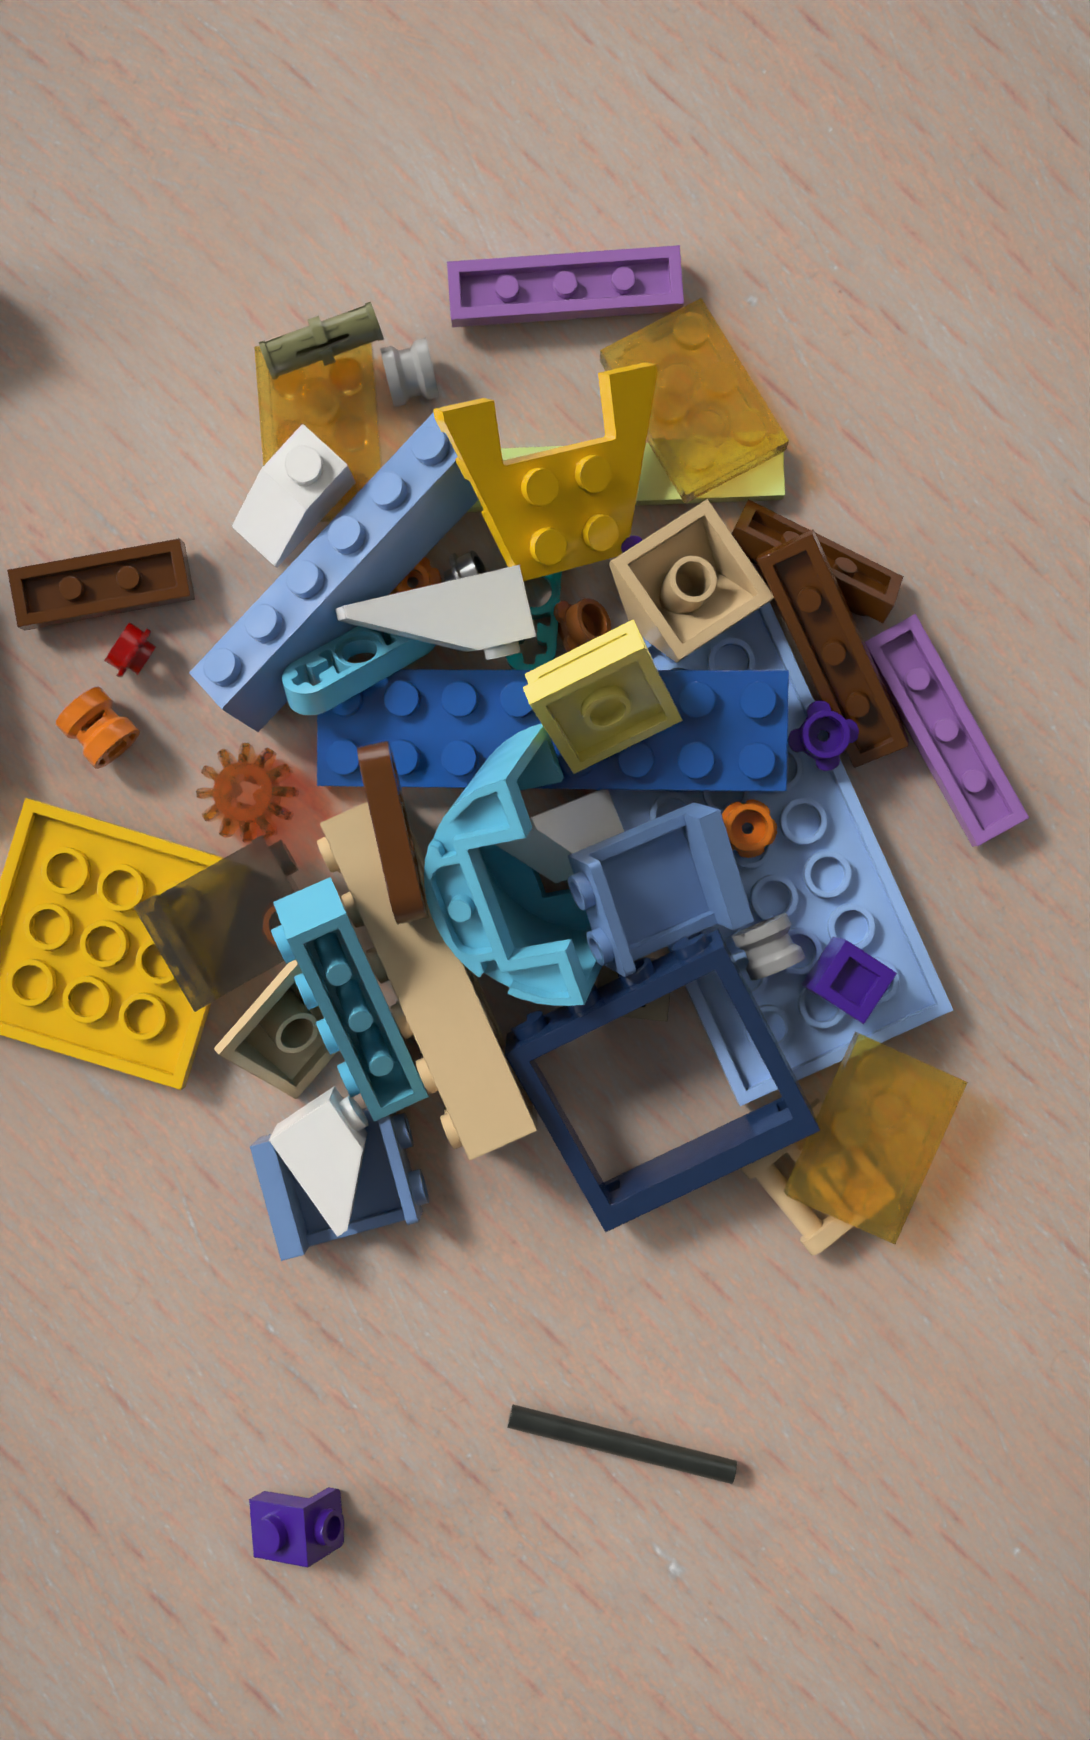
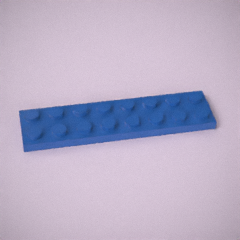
[317,669,789,791]

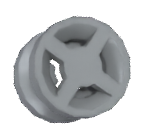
[380,338,439,407]
[732,913,806,981]

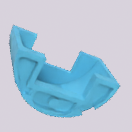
[424,723,602,1006]

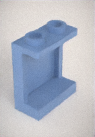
[568,802,754,977]
[250,1108,429,1261]

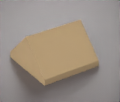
[609,499,774,663]
[214,960,337,1099]

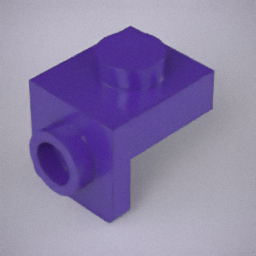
[249,1487,344,1568]

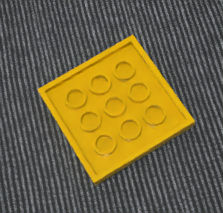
[0,798,253,1090]

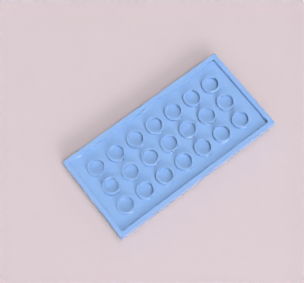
[596,602,953,1106]

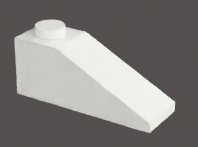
[335,565,536,660]

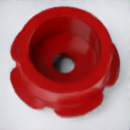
[104,622,157,678]

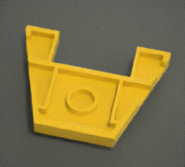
[433,363,658,581]

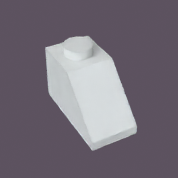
[232,424,356,568]
[495,789,624,883]
[269,1086,368,1237]

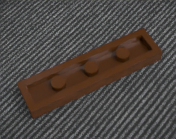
[757,529,909,768]

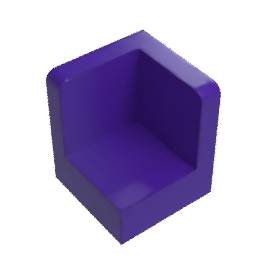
[802,937,897,1024]

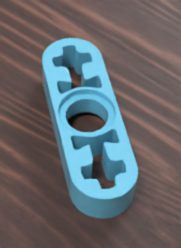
[282,626,436,715]

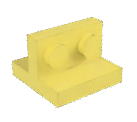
[523,620,683,774]

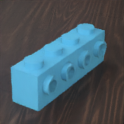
[271,877,429,1122]

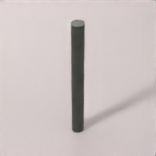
[507,1404,737,1484]

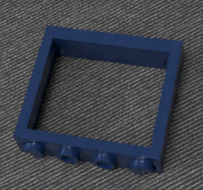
[505,929,820,1233]

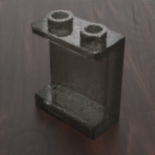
[134,835,299,1012]

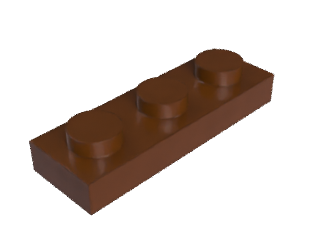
[731,499,904,623]
[7,538,195,631]

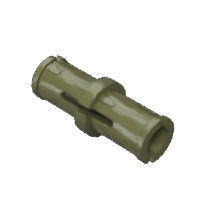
[259,302,384,380]

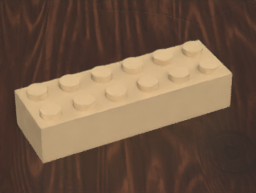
[317,802,537,1161]

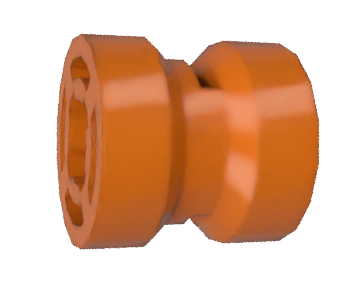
[56,686,140,769]

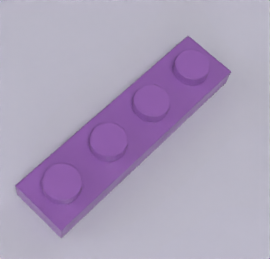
[447,245,684,328]
[865,614,1029,847]

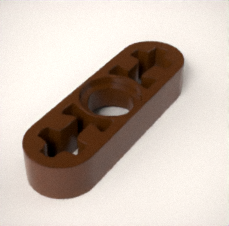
[357,741,429,925]

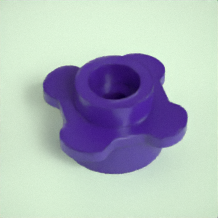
[788,701,859,771]

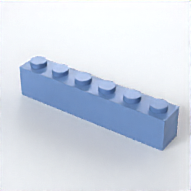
[189,412,479,732]

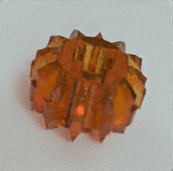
[196,743,299,843]

